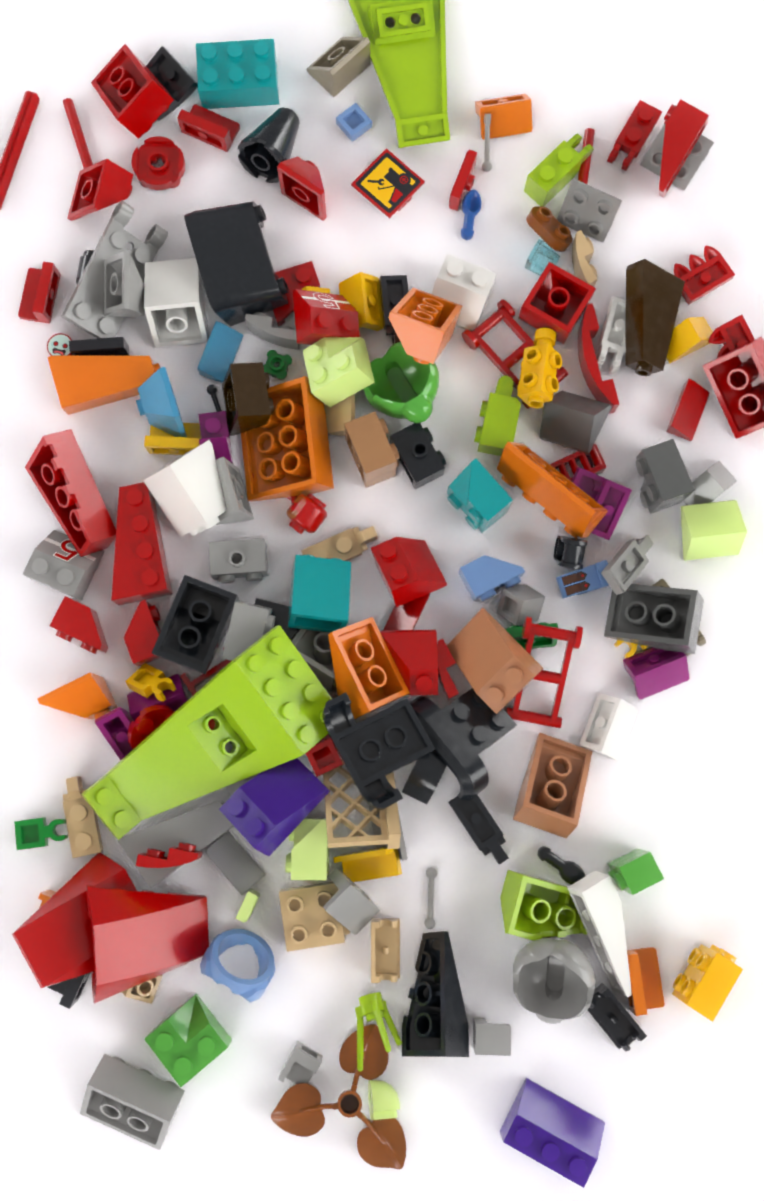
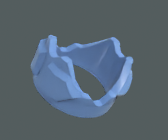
[200,929,276,1003]

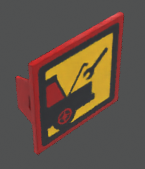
[351,148,425,219]

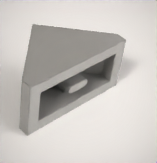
[683,461,737,505]

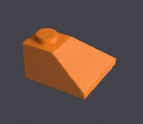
[37,672,117,720]

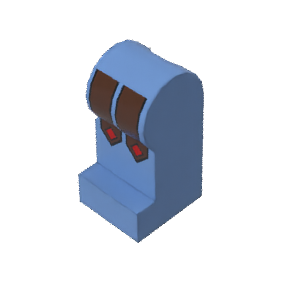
[556,560,610,599]

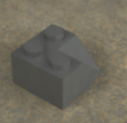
[635,438,695,514]

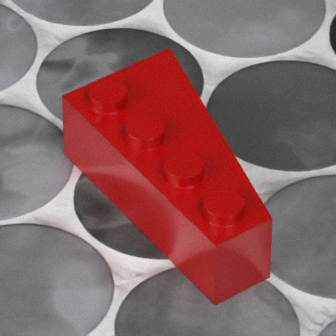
[111,482,173,606]

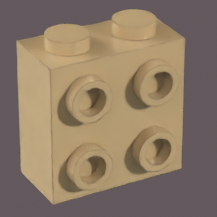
[279,881,350,952]

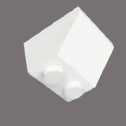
[431,254,497,332]

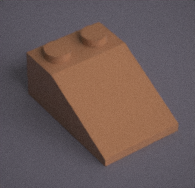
[447,608,544,714]
[513,733,593,839]

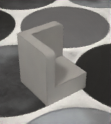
[497,584,546,626]
[473,1018,511,1056]
[278,1041,323,1084]

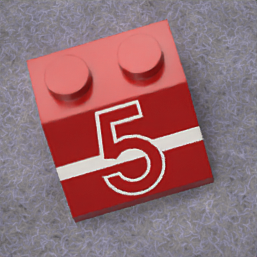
[293,289,360,345]

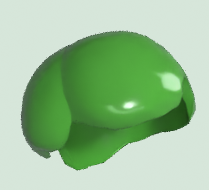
[363,342,439,424]

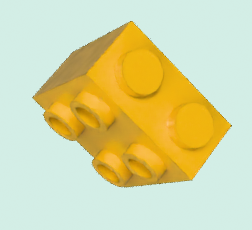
[672,944,743,1022]

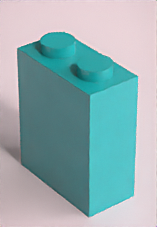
[288,555,351,632]

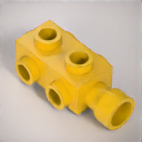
[517,328,562,409]

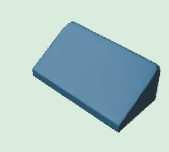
[197,321,244,383]

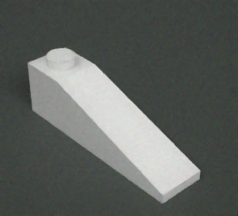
[567,871,632,998]

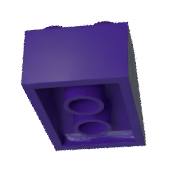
[219,758,330,856]

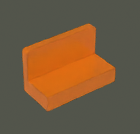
[475,93,533,140]
[627,947,665,1016]

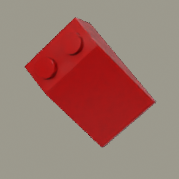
[91,44,174,139]
[659,99,709,198]

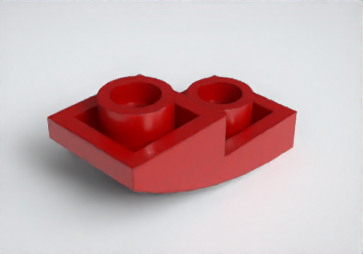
[135,842,203,868]

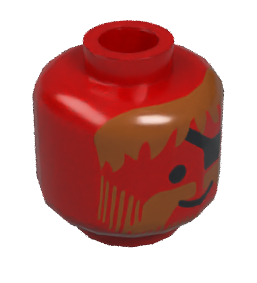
[286,492,327,534]

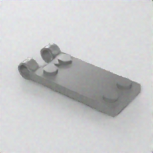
[61,200,168,339]

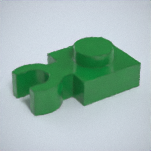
[14,817,68,850]

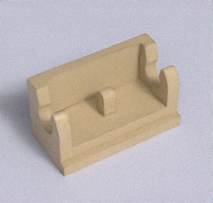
[371,918,400,983]

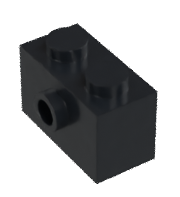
[390,423,446,489]

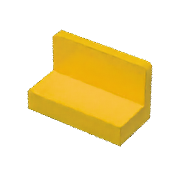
[339,272,384,331]
[144,423,201,455]
[333,846,402,882]

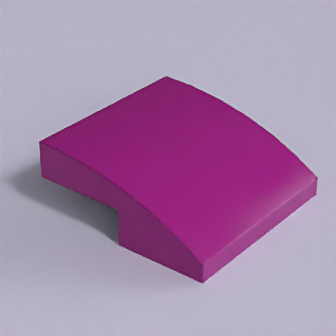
[571,467,632,540]

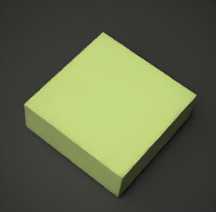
[235,889,260,923]

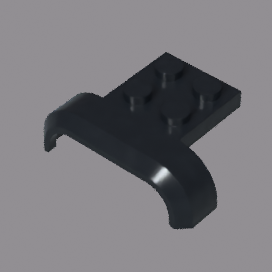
[410,688,517,801]
[322,692,435,810]

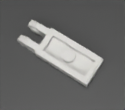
[596,296,626,375]

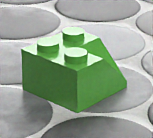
[144,993,232,1087]

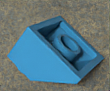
[136,367,187,437]

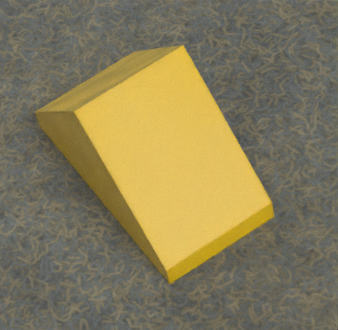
[666,316,713,364]

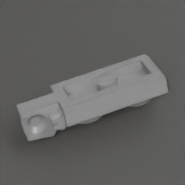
[601,535,654,595]

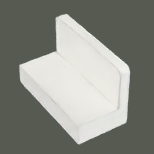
[579,693,638,761]

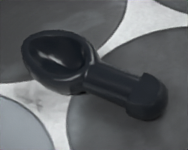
[537,846,586,885]

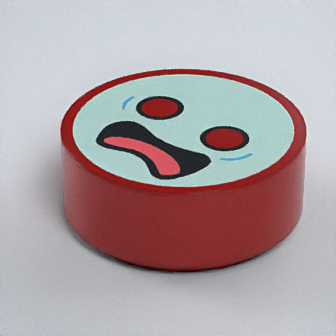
[47,333,73,356]

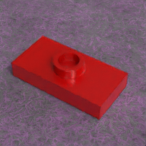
[449,149,478,211]

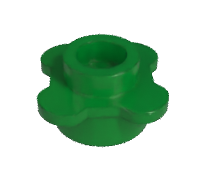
[263,350,292,380]

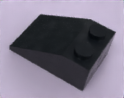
[152,575,240,674]

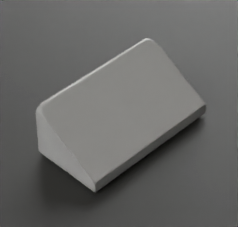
[205,831,266,895]

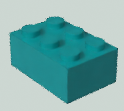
[196,39,280,109]

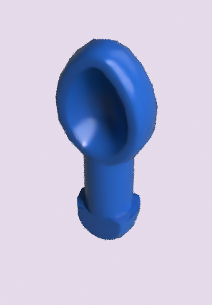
[461,190,482,240]

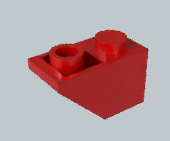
[49,596,108,654]
[123,599,161,667]

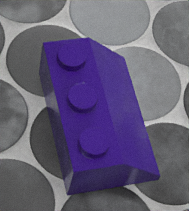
[499,1077,605,1188]

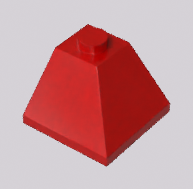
[277,156,327,221]
[67,159,134,221]
[380,629,438,696]

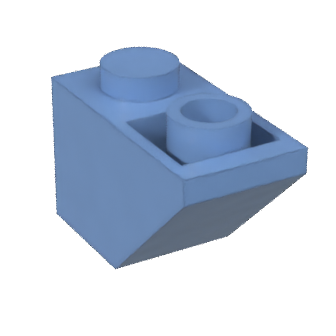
[458,555,525,602]

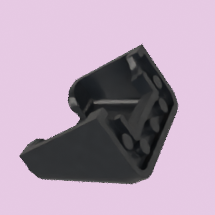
[184,201,289,327]

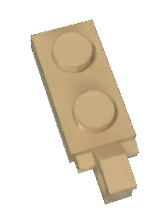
[301,526,378,561]
[63,776,103,858]

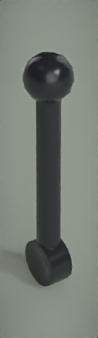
[206,385,230,434]

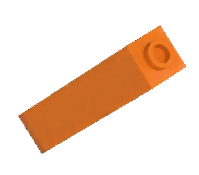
[47,355,161,415]

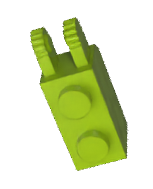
[524,133,594,206]
[474,375,521,456]

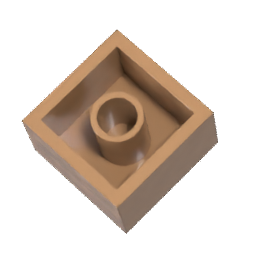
[344,411,400,488]

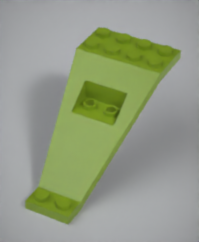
[348,0,450,148]
[81,625,332,840]

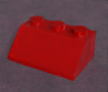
[702,336,764,439]

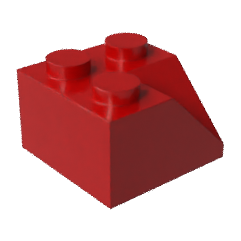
[518,262,596,344]

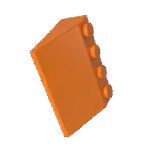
[241,376,334,502]

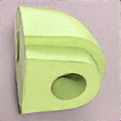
[368,1080,400,1120]

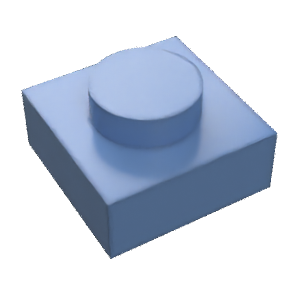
[336,103,372,142]

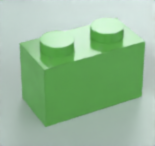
[607,848,664,895]

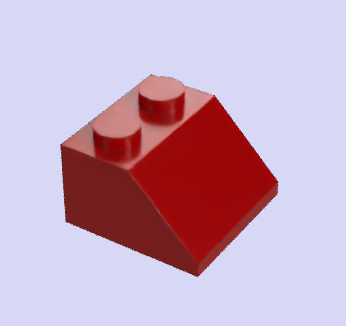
[371,537,447,608]

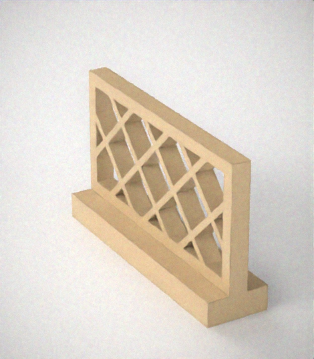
[323,749,401,849]

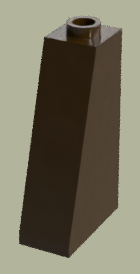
[625,259,685,376]

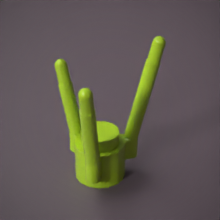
[355,992,402,1072]

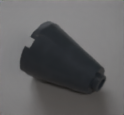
[237,107,300,183]

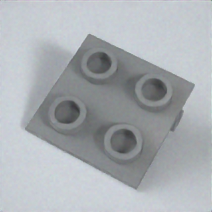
[640,124,714,191]
[557,178,622,243]

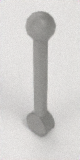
[482,114,492,172]
[424,867,438,929]

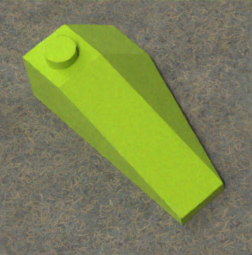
[500,870,622,941]

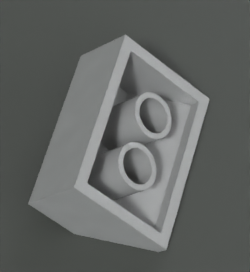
[80,1054,185,1150]

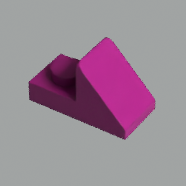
[198,411,233,464]
[94,707,133,760]

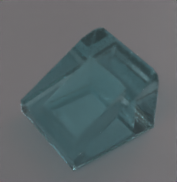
[525,239,560,276]

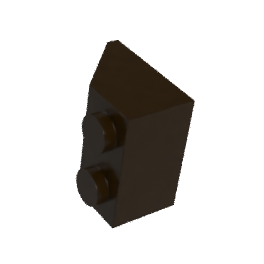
[222,362,274,436]

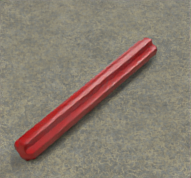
[0,90,40,210]

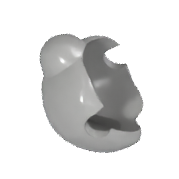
[512,938,596,1024]

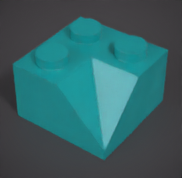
[447,458,513,533]

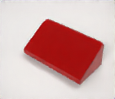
[666,378,710,441]
[383,593,431,630]

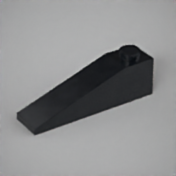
[402,931,469,1057]

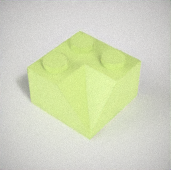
[303,337,375,407]
[285,817,329,881]

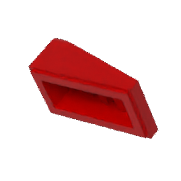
[550,444,606,481]

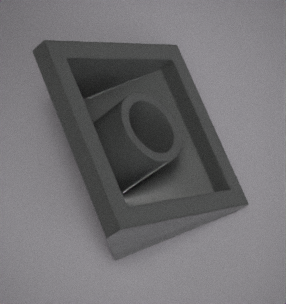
[539,390,612,454]

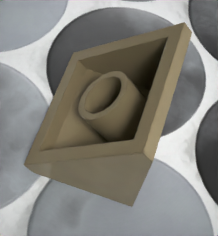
[306,37,370,97]

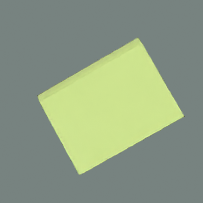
[680,500,747,561]

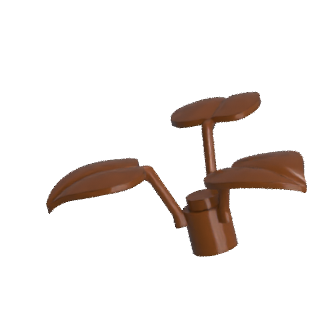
[271,1024,406,1170]

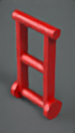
[461,299,569,409]
[506,616,583,728]

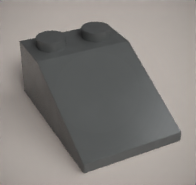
[604,584,704,654]

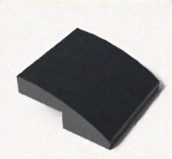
[146,46,198,121]

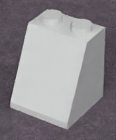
[144,258,208,347]
[143,440,227,537]

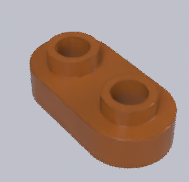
[526,206,573,252]

